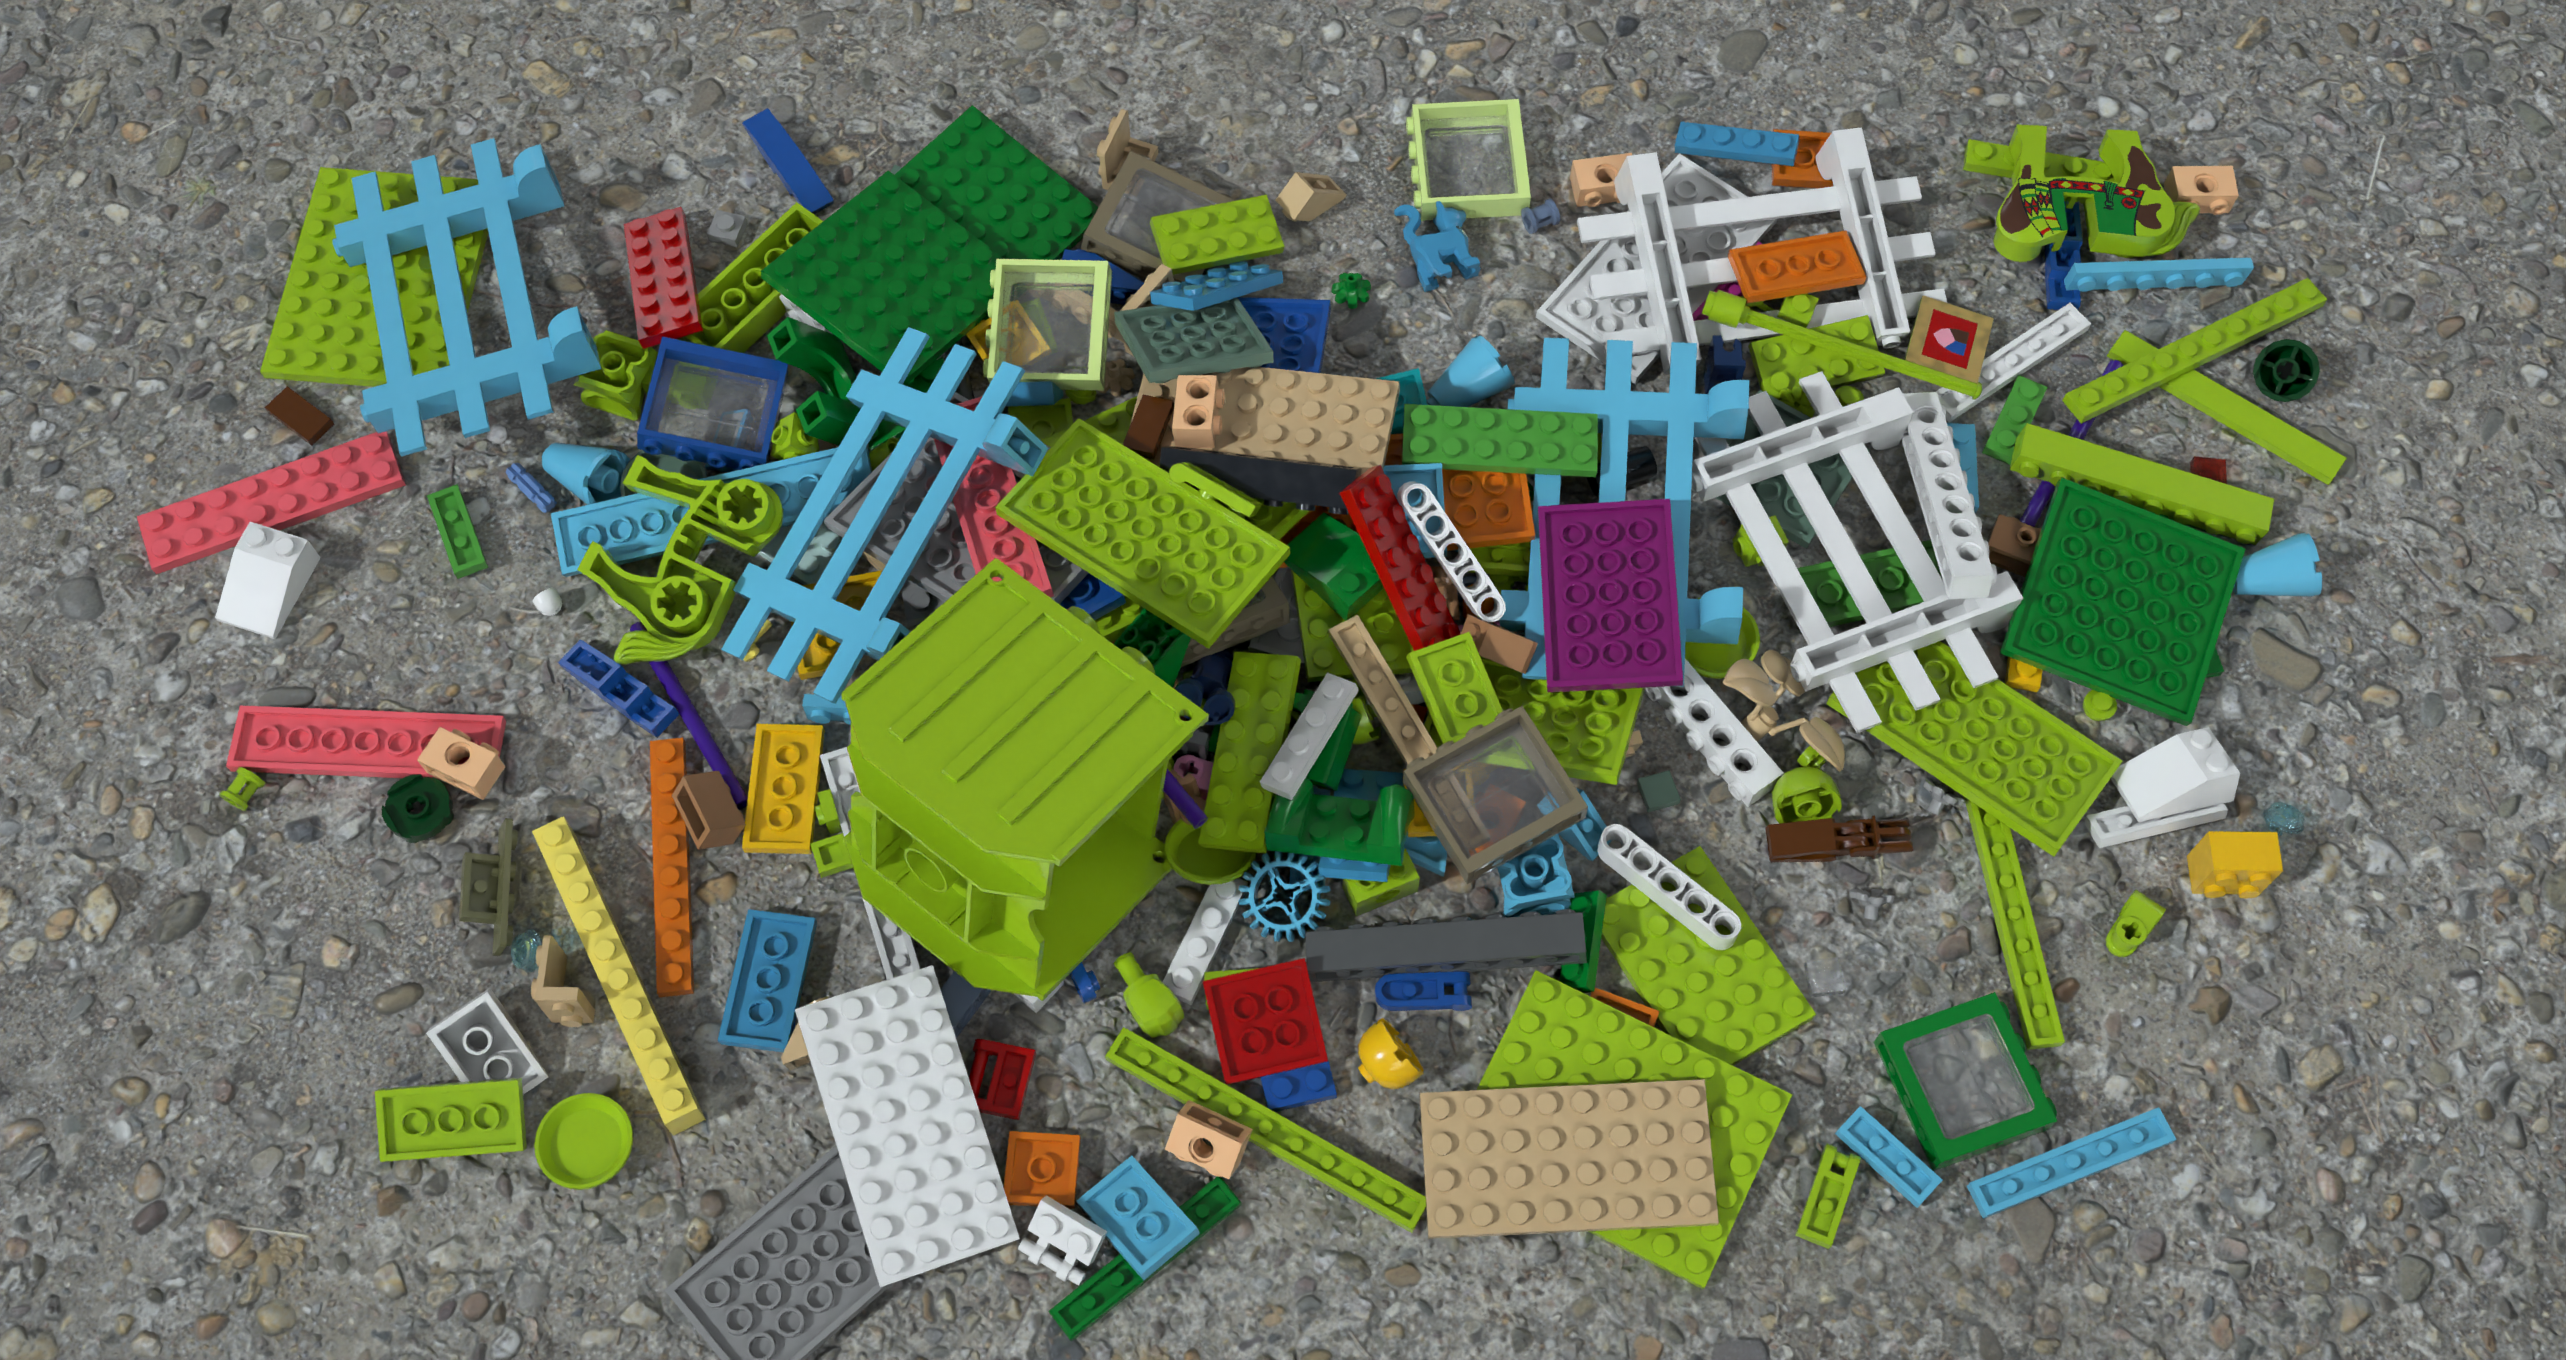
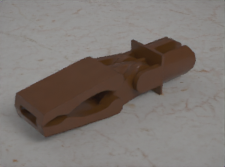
[1765,815,1913,863]

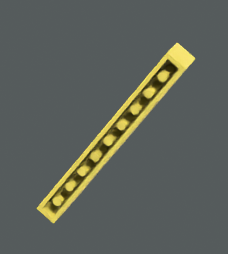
[532,816,706,1136]

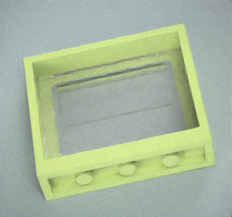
[1406,99,1531,221]
[983,259,1112,391]

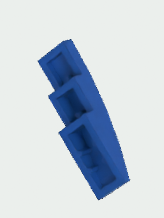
[742,108,834,214]
[2045,201,2083,310]
[558,639,680,738]

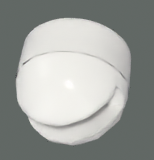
[532,588,562,616]

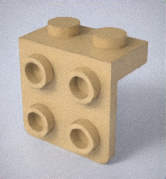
[1097,109,1158,199]
[531,935,595,1027]

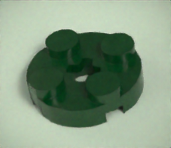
[382,775,454,843]

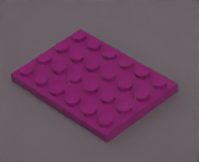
[1538,499,1683,693]

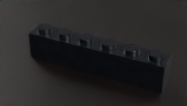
[1160,446,1362,515]

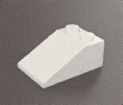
[215,521,321,639]
[2111,727,2240,822]
[426,988,549,1095]

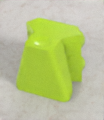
[573,330,657,421]

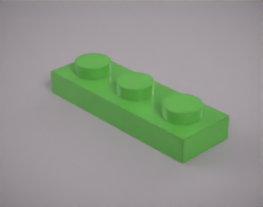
[1982,375,2047,465]
[427,484,489,579]

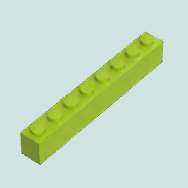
[2009,423,2274,545]

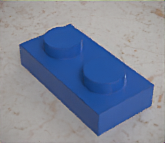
[1260,1061,1337,1112]

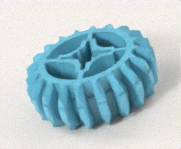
[1238,851,1331,942]

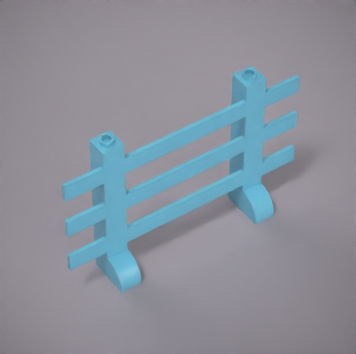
[332,138,601,457]
[721,327,1049,704]
[1494,338,1749,687]

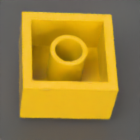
[2187,831,2283,898]

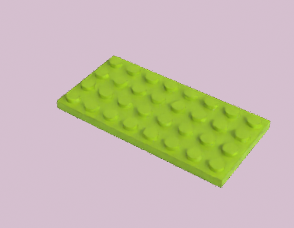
[995,418,1290,649]
[1826,641,2123,857]

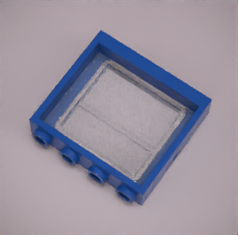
[637,337,789,470]

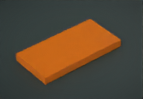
[1728,230,1866,304]

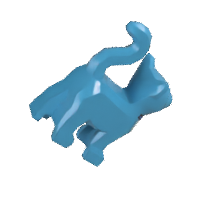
[1394,201,1481,292]

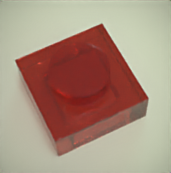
[2190,456,2227,484]

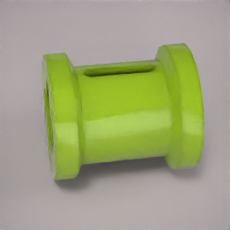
[219,767,266,811]

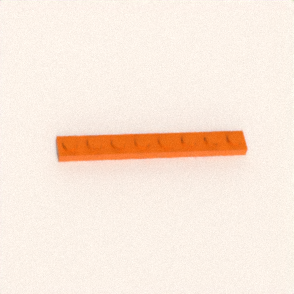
[650,737,694,998]

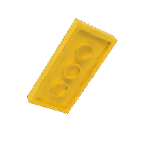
[742,724,825,854]

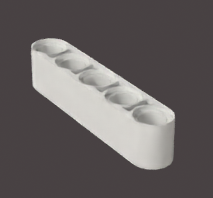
[1397,481,1506,622]
[1597,824,1741,950]

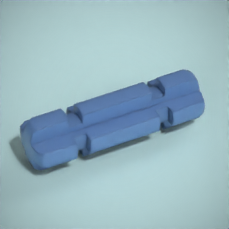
[506,463,557,513]

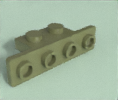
[459,818,518,956]

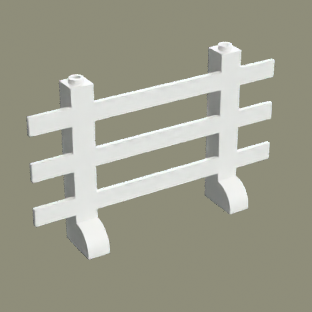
[1577,127,1947,374]
[1691,371,2023,733]

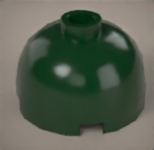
[2253,339,2320,402]

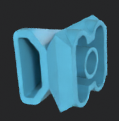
[1497,834,1575,918]

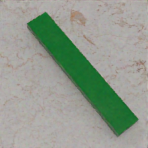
[1048,1176,1242,1342]

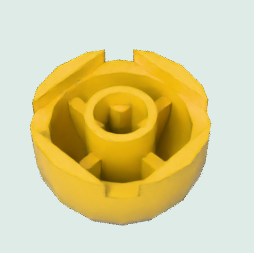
[1358,1018,1424,1089]

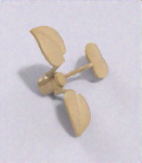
[1723,650,1845,772]

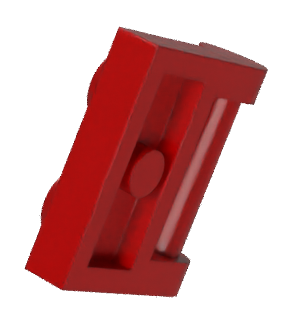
[969,1039,1036,1120]

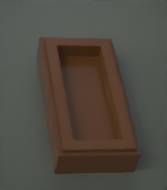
[264,386,335,446]
[1123,394,1174,460]

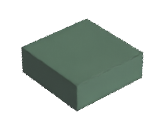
[1637,770,1681,813]

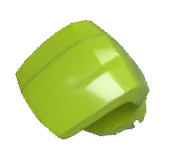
[1114,952,1184,1038]

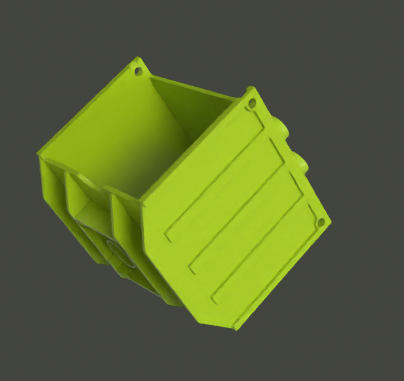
[842,558,1209,1001]

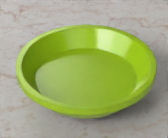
[1685,598,1760,679]
[1165,819,1257,885]
[534,1093,633,1190]

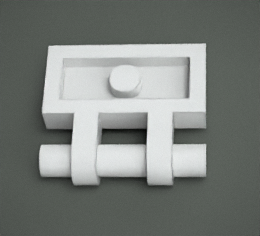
[1018,1195,1108,1286]

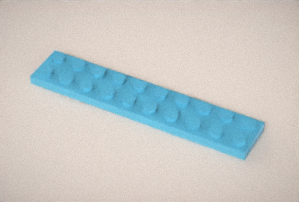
[551,447,872,577]

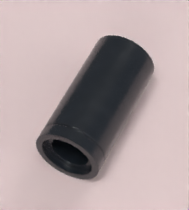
[1587,446,1657,497]

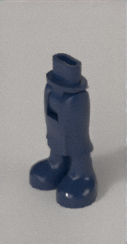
[1175,648,1236,725]

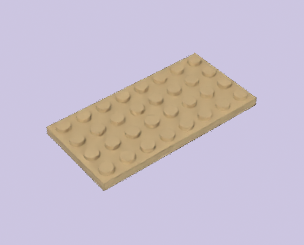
[1130,367,1400,475]
[1419,1079,1719,1239]

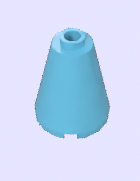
[1427,335,1515,407]
[542,443,630,505]
[2233,533,2322,597]

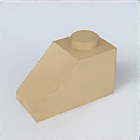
[1275,172,1347,221]

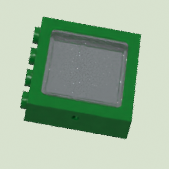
[1874,992,2057,1171]

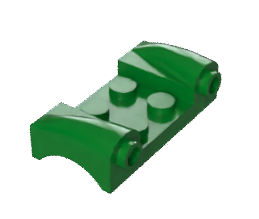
[1264,778,1415,866]

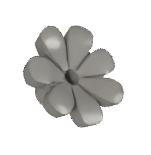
[1923,780,1966,816]
[1850,889,1895,920]

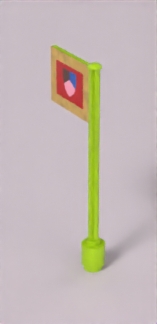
[1702,290,1994,400]

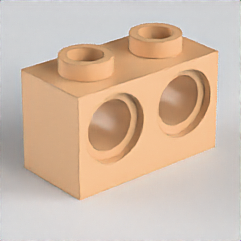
[1172,375,1225,448]

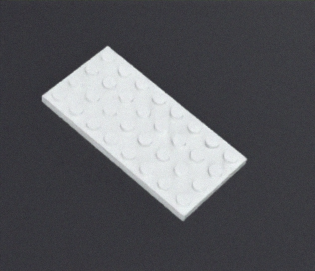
[1536,153,1777,384]
[795,965,1020,1288]

